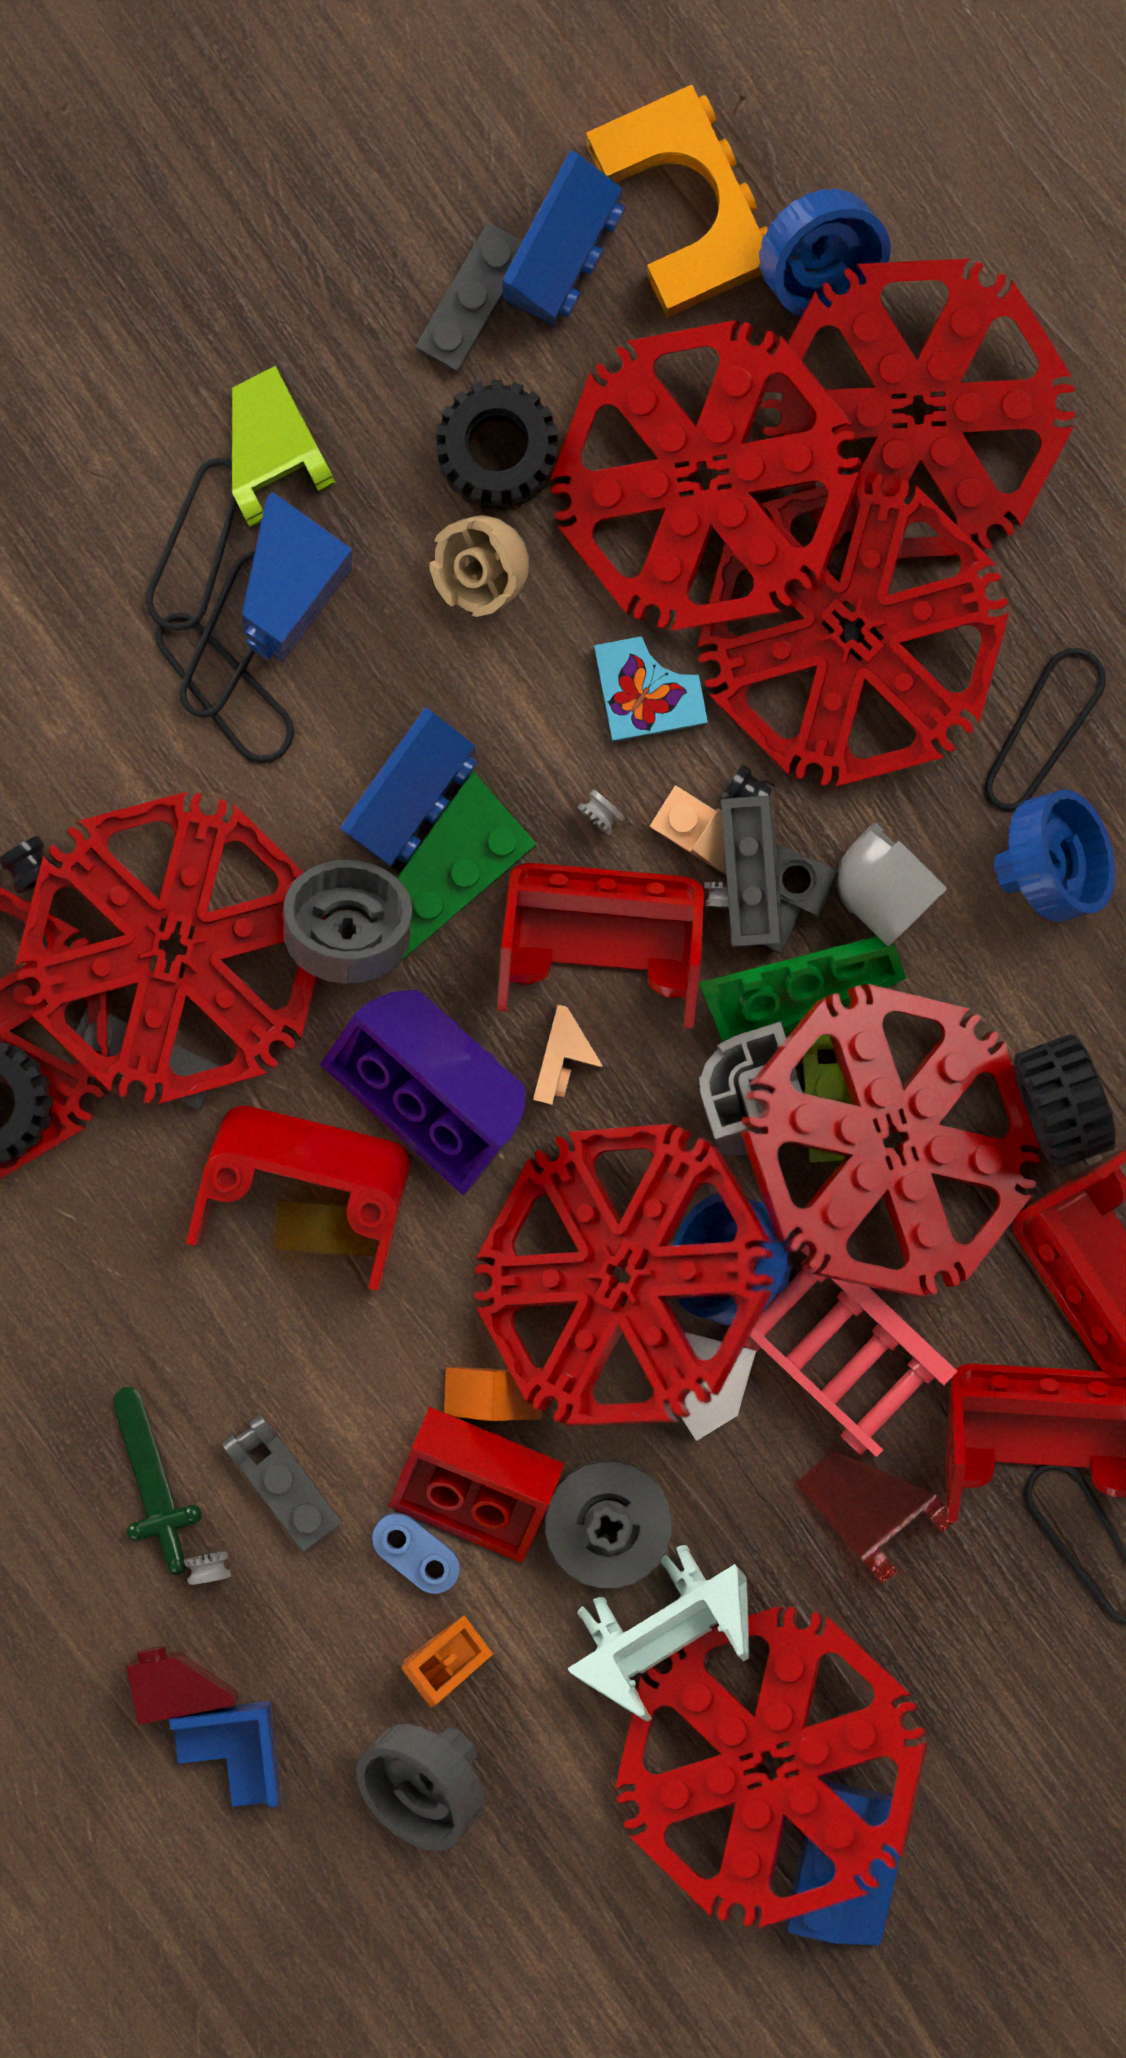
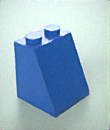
[242,492,352,662]

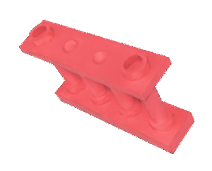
[745,1243,957,1457]

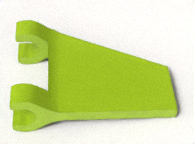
[232,366,336,527]

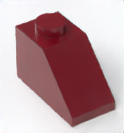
[127,1646,238,1725]

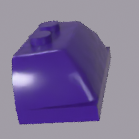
[320,990,526,1196]

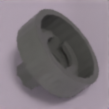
[283,860,412,984]
[545,1458,672,1589]
[356,1724,484,1851]

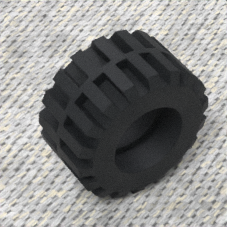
[436,380,558,510]
[1014,1034,1116,1169]
[0,1042,54,1163]

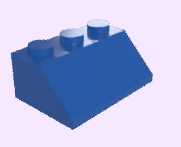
[502,150,626,327]
[340,707,478,868]
[784,1779,900,1945]

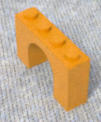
[586,85,768,318]

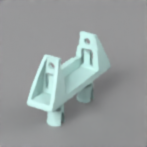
[568,1545,749,1721]

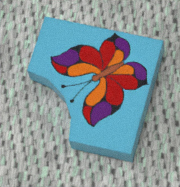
[594,636,708,742]

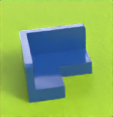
[169,1701,282,1808]

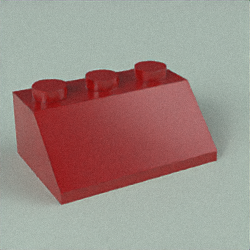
[388,1407,565,1563]

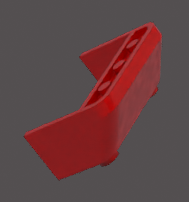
[497,863,704,1028]
[186,1105,411,1291]
[1013,1147,1126,1379]
[945,1363,1126,1522]

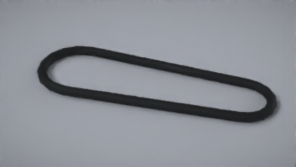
[146,457,237,631]
[179,551,255,718]
[155,613,294,763]
[985,648,1106,811]
[1025,1465,1126,1624]

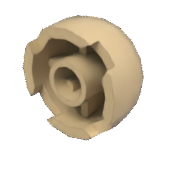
[430,515,529,617]

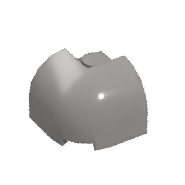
[836,822,948,947]
[699,1022,802,1156]

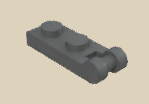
[221,1413,343,1552]

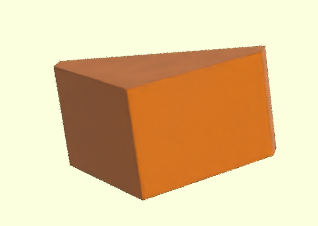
[444,1367,542,1421]
[401,1615,493,1708]

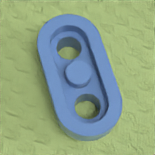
[372,1512,460,1594]

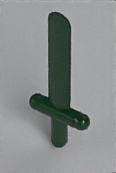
[113,1387,202,1575]

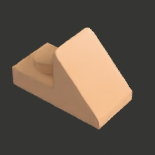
[649,785,727,876]
[533,1005,603,1105]

